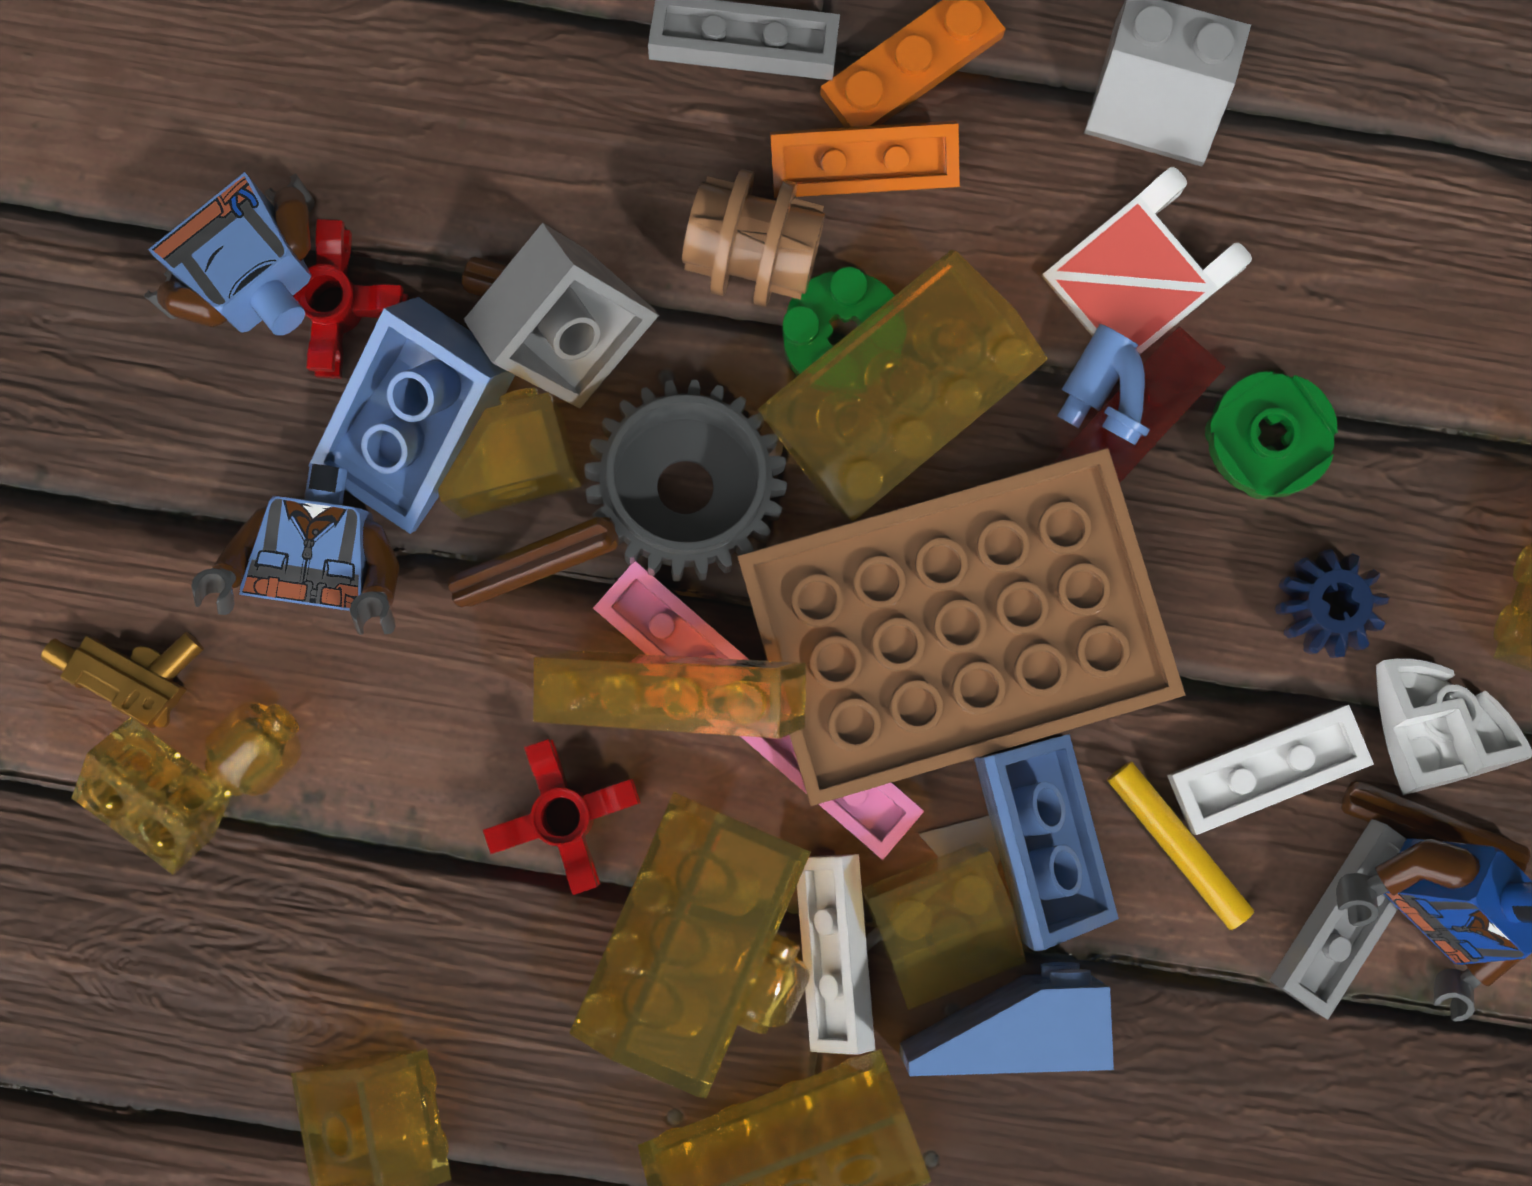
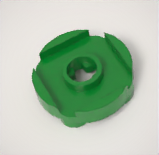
[782,267,908,396]
[1205,371,1338,499]

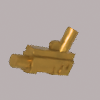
[41,632,204,728]

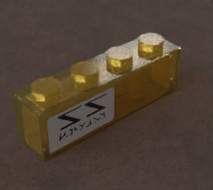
[533,650,806,739]

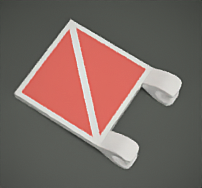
[1042,167,1252,354]

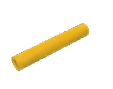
[1107,761,1255,930]

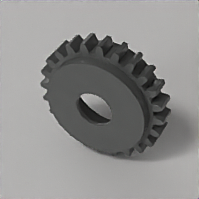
[585,380,787,581]

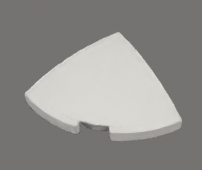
[1376,658,1532,795]

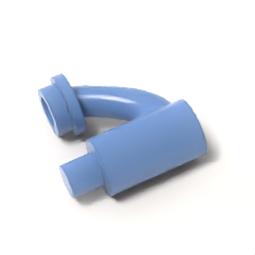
[1057,324,1150,445]

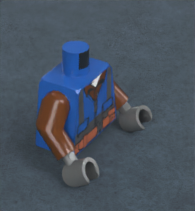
[1336,839,1532,1021]

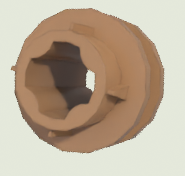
[682,169,826,307]

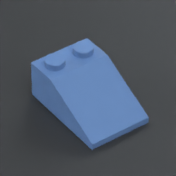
[308,297,515,534]
[900,962,1114,1076]

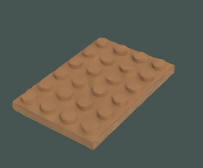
[737,448,1186,806]

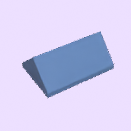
[974,734,1119,951]

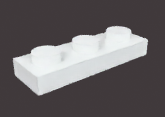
[1167,705,1374,835]
[795,854,875,1055]

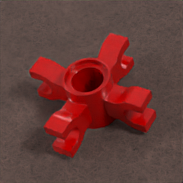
[293,219,410,379]
[483,739,641,895]

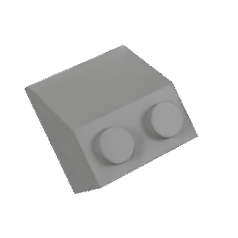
[1084,0,1251,167]
[464,223,659,408]

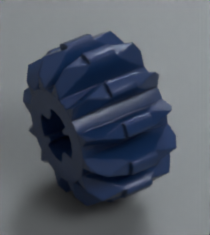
[1275,549,1390,658]

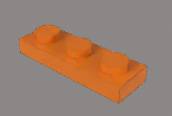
[820,0,1006,127]
[770,121,960,198]

